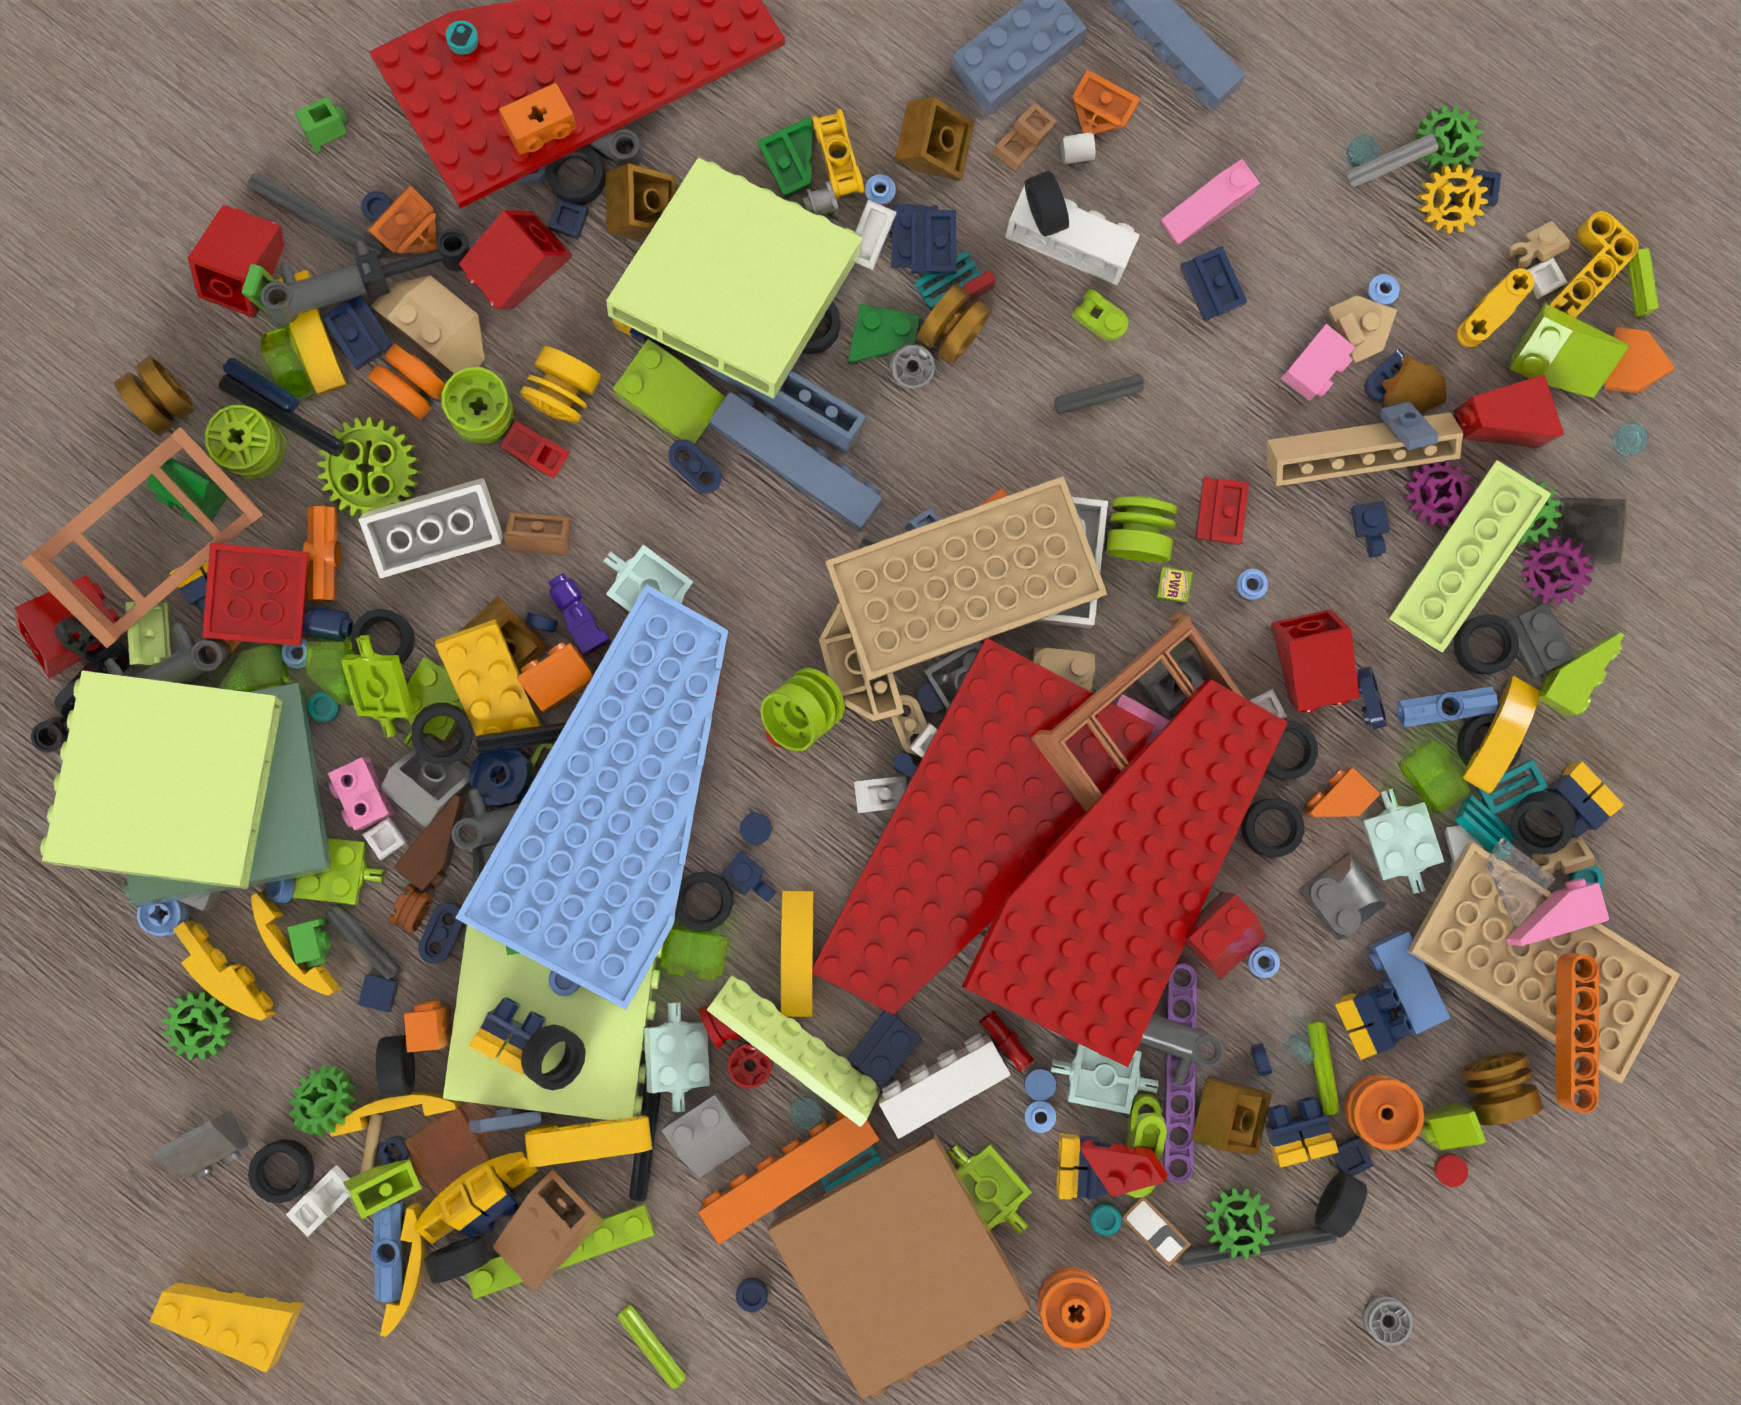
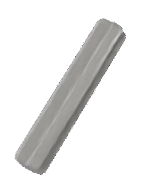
[1347,134,1438,187]

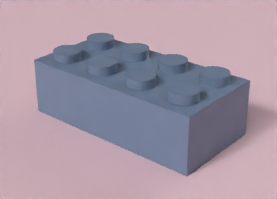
[950,0,1087,116]

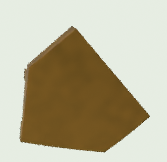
[1381,354,1446,413]

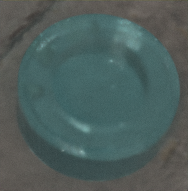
[1346,135,1380,167]
[1614,423,1649,456]
[1283,1036,1315,1066]
[790,1096,822,1129]

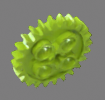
[317,417,421,516]

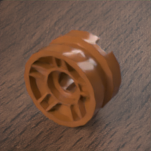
[388,884,433,934]

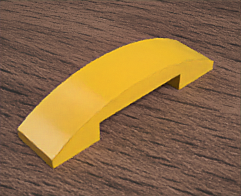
[278,270,347,395]
[1462,675,1540,794]
[251,891,341,996]
[781,891,814,1017]
[330,1091,462,1137]
[414,1152,539,1244]
[380,1202,428,1337]

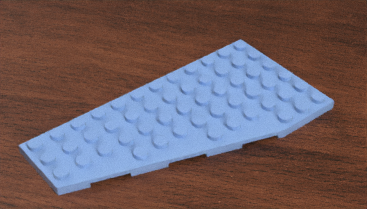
[455,584,728,1010]

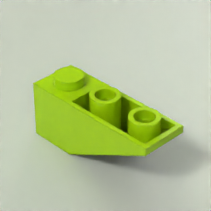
[1538,632,1624,717]

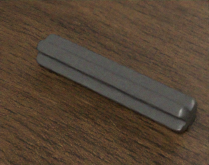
[1054,374,1144,414]
[326,905,401,980]

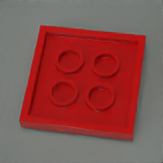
[202,543,309,646]

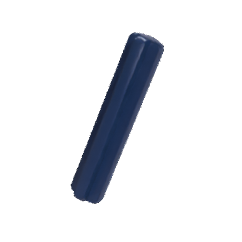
[223,358,299,412]

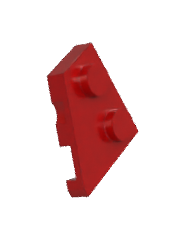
[1080,1140,1168,1197]

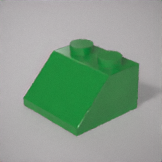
[147,458,228,524]

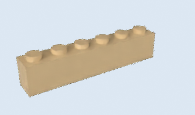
[1267,412,1463,486]

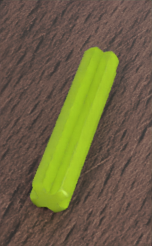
[1307,1021,1340,1115]
[617,1305,686,1389]

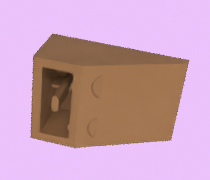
[492,1169,604,1292]

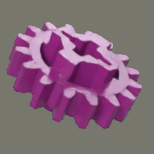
[1403,460,1474,528]
[1521,536,1594,605]

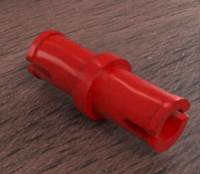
[979,1010,1034,1071]

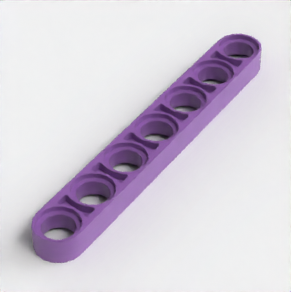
[1162,962,1197,1183]

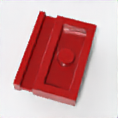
[1195,477,1249,545]

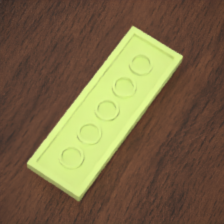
[1388,460,1551,653]
[707,975,881,1127]

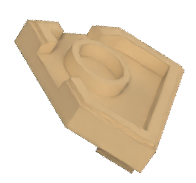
[1327,295,1397,365]

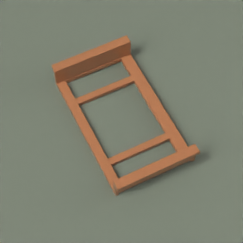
[21,426,263,648]
[1031,612,1243,812]

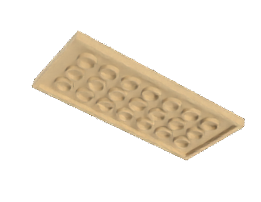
[825,476,1108,681]
[1407,842,1680,1084]

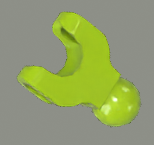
[1125,1094,1167,1198]

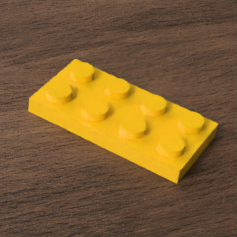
[435,619,542,753]

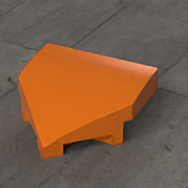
[1072,69,1141,135]
[367,185,437,253]
[1605,327,1675,394]

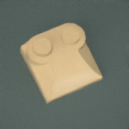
[1031,647,1095,692]

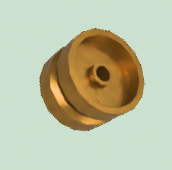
[916,284,992,366]
[113,355,196,436]

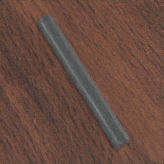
[247,173,385,259]
[1180,1227,1337,1269]

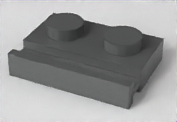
[1508,603,1575,678]

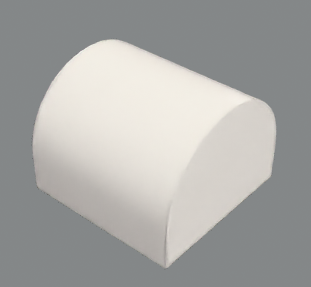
[1060,132,1096,164]

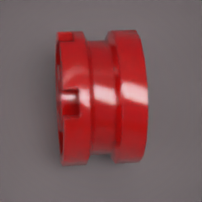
[698,1005,741,1048]
[728,1042,773,1089]

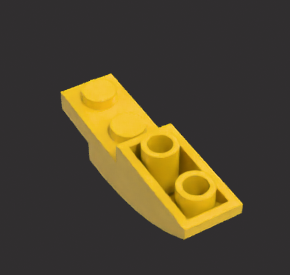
[173,920,276,1021]

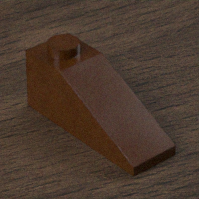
[394,794,466,891]

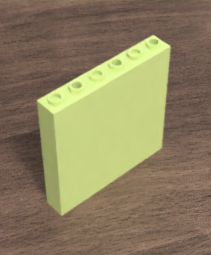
[606,157,862,399]
[40,671,282,889]
[443,925,665,1120]

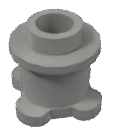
[802,181,839,216]

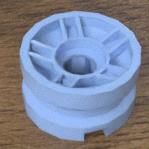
[137,900,189,936]

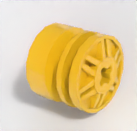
[519,346,602,424]

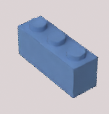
[1367,930,1450,1034]

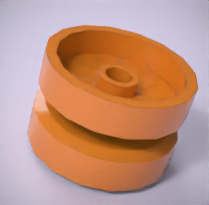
[367,343,445,421]
[1343,1074,1424,1150]
[1037,1267,1111,1349]

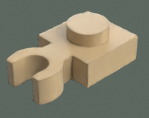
[1509,221,1570,269]
[1532,836,1595,878]

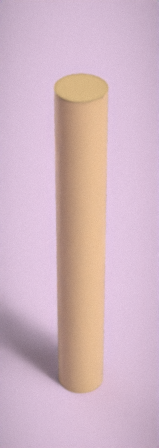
[360,1113,383,1173]

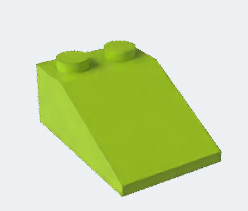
[1510,303,1629,398]
[612,339,725,445]

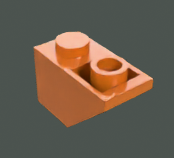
[1303,767,1381,817]

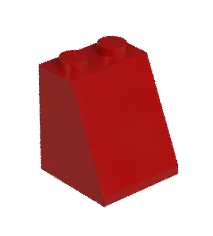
[188,205,284,318]
[459,210,573,309]
[1453,375,1564,448]
[14,575,119,679]
[1271,609,1360,712]
[1185,891,1266,980]

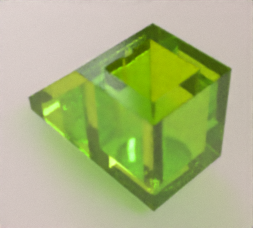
[261,325,317,400]
[306,642,355,706]
[218,644,290,692]

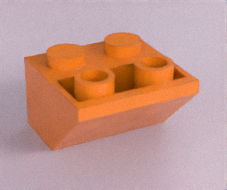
[516,643,595,713]

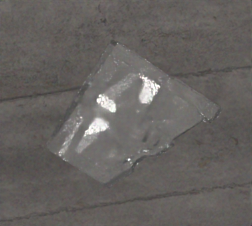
[1485,837,1556,927]

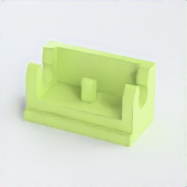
[126,602,173,667]

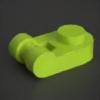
[1071,289,1128,341]

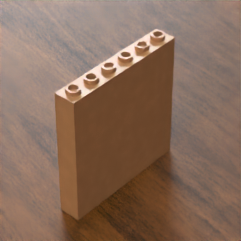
[767,1132,1030,1400]

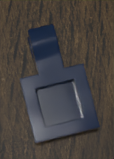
[1351,501,1390,558]
[721,851,776,902]

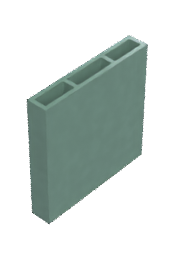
[124,683,332,907]

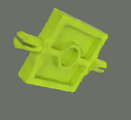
[341,635,415,737]
[403,657,465,748]
[293,838,385,905]
[947,1143,1032,1235]

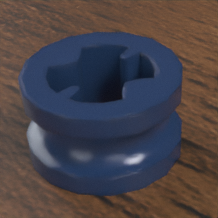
[379,1136,411,1164]

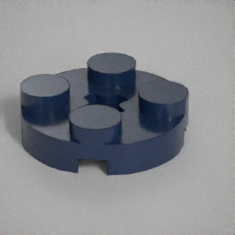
[469,748,533,808]

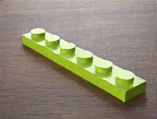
[466,1203,655,1299]

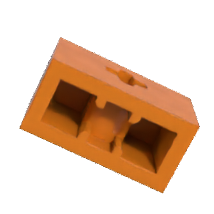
[499,83,576,155]
[404,1000,452,1052]

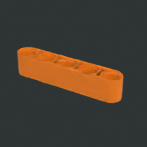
[1556,953,1599,1114]

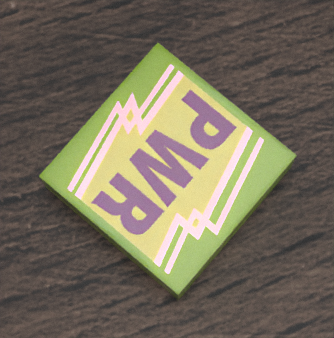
[1156,567,1193,604]

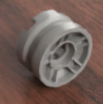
[890,343,935,389]
[1362,1295,1413,1346]

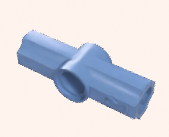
[1397,686,1498,728]
[371,1201,407,1302]

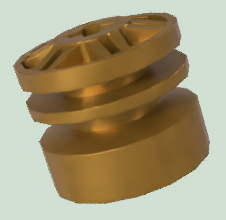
[1461,1052,1543,1125]

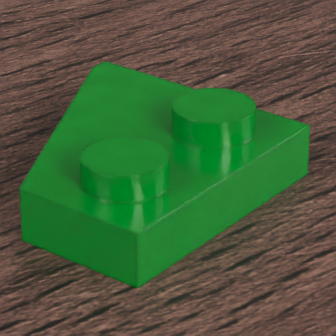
[757,116,813,199]
[848,304,920,364]

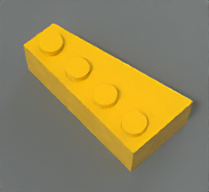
[150,1282,304,1373]

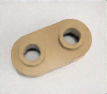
[891,695,927,755]

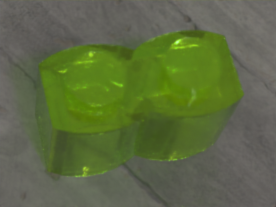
[1397,741,1470,814]
[660,927,730,980]

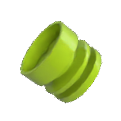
[442,367,514,444]
[205,405,286,479]
[1105,496,1178,563]
[760,668,845,751]

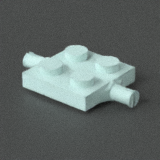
[603,544,693,612]
[1362,788,1444,894]
[644,1002,710,1112]
[1050,1044,1159,1114]

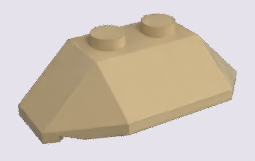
[371,275,485,374]
[819,602,904,722]

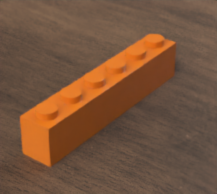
[698,1110,880,1245]

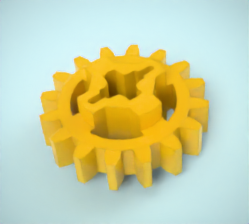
[1418,164,1488,234]

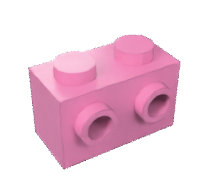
[1281,324,1355,401]
[328,757,396,830]

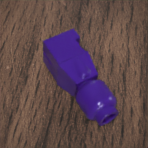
[548,573,612,656]

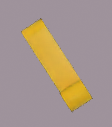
[1548,211,1639,318]
[524,1116,652,1167]

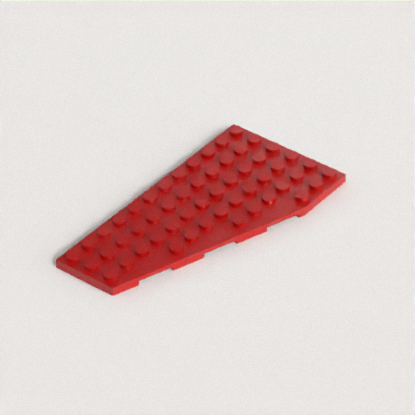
[369,0,785,209]
[812,637,1155,1015]
[962,679,1288,1067]

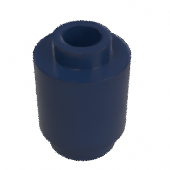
[303,607,354,642]

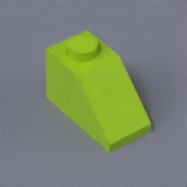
[1421,1102,1486,1150]
[343,1159,422,1219]

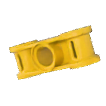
[811,108,865,200]
[1456,268,1534,348]

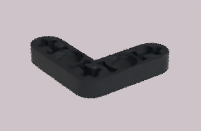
[54,617,130,719]

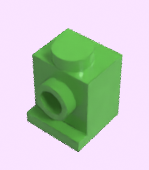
[295,97,348,153]
[287,918,331,968]

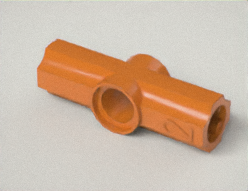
[303,506,341,602]

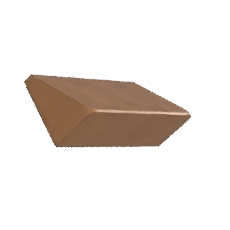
[504,512,571,555]

